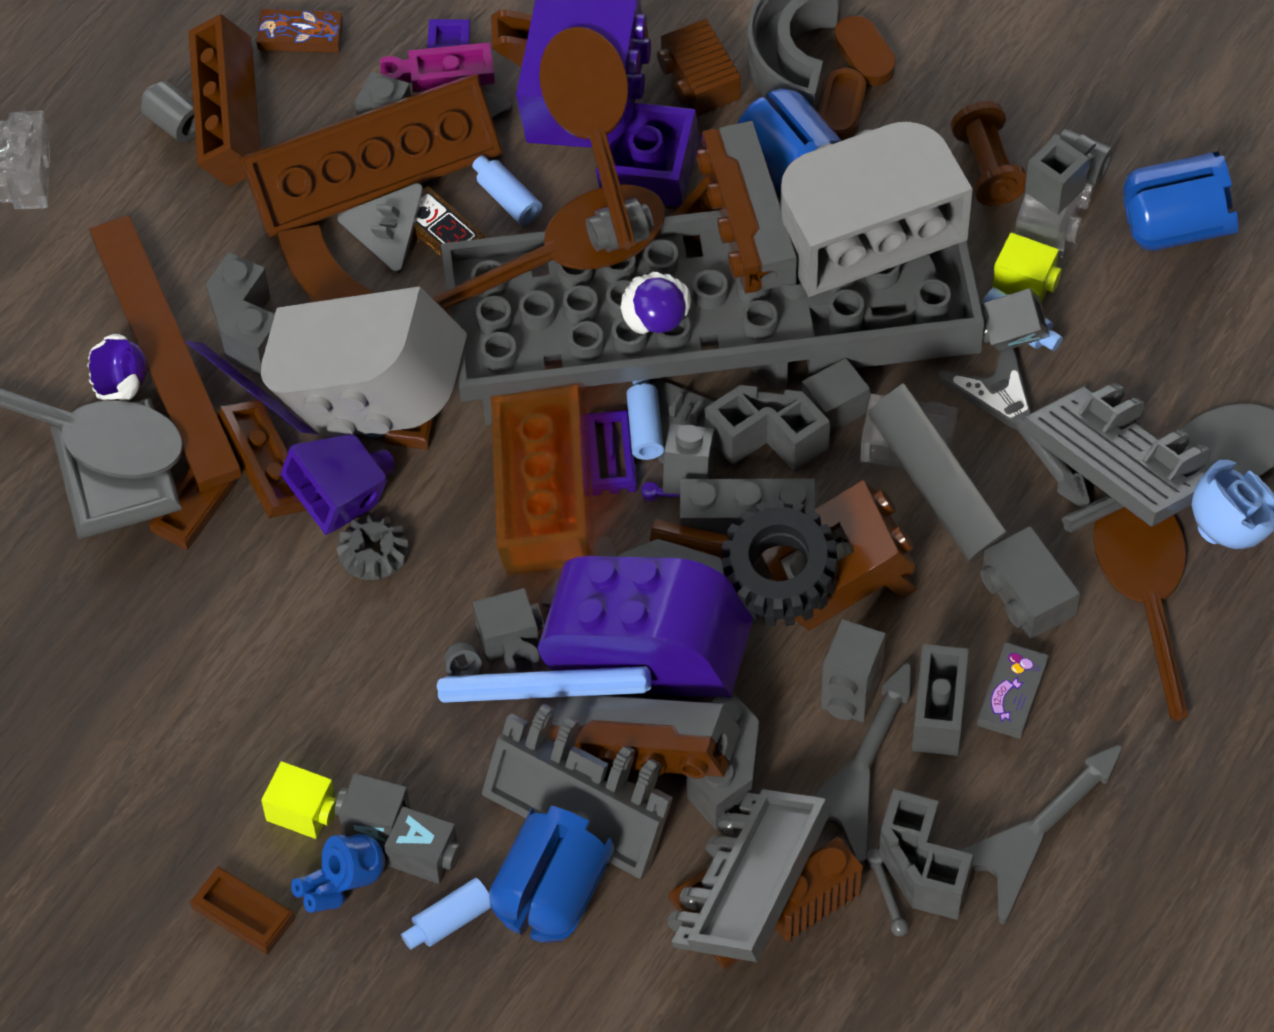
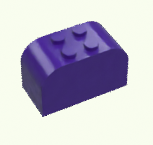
[516,0,651,147]
[538,556,753,697]

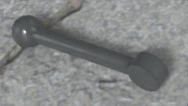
[866,848,909,937]

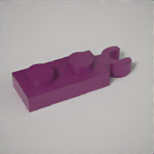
[380,42,495,92]

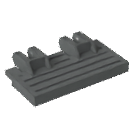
[1022,382,1211,527]
[481,704,673,879]
[667,789,832,962]

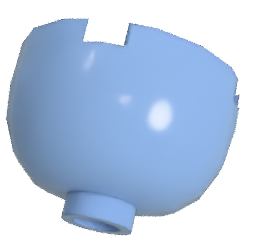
[1191,460,1274,549]

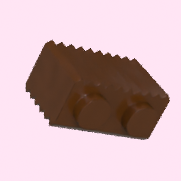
[657,18,741,116]
[775,837,863,941]

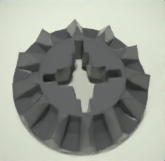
[336,513,409,580]

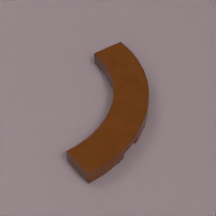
[277,224,450,316]

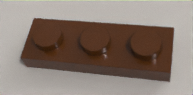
[217,400,307,518]

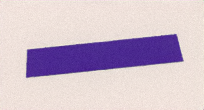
[185,340,318,434]

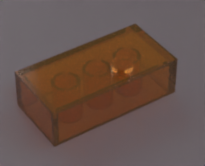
[491,385,595,575]

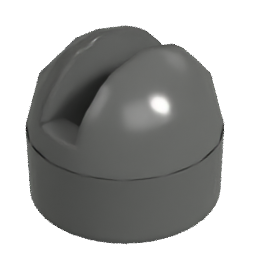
[443,641,482,676]

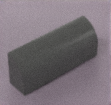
[868,383,1006,564]

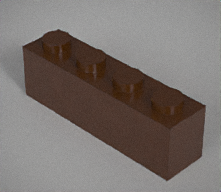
[188,14,260,187]

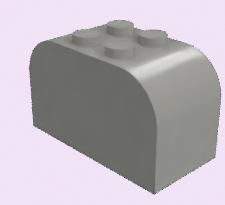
[781,122,973,297]
[261,286,467,438]

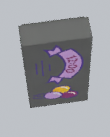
[977,642,1049,739]

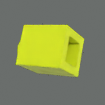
[992,233,1062,303]
[261,761,337,839]

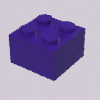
[596,103,700,207]

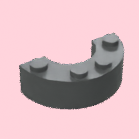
[747,0,844,111]

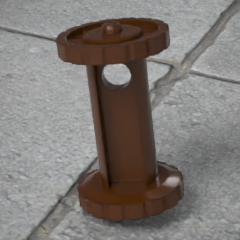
[950,101,1027,206]

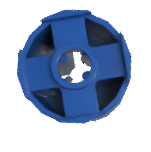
[737,88,842,200]
[1123,151,1238,251]
[489,806,615,943]

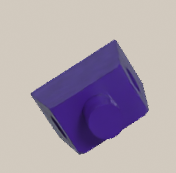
[280,434,395,535]

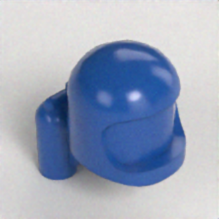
[291,834,385,913]

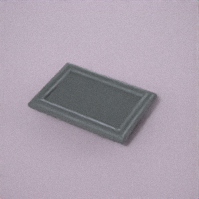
[50,398,181,540]

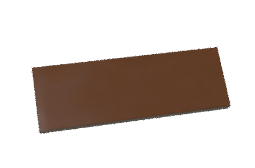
[239,73,504,238]

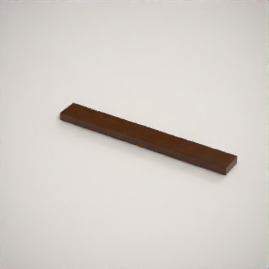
[89,215,242,492]

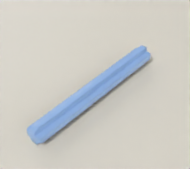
[437,666,652,703]

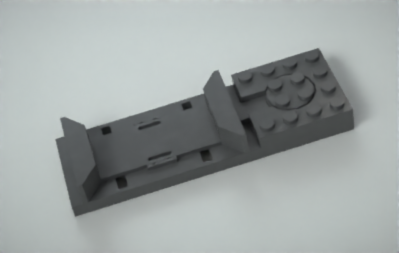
[441,203,984,425]

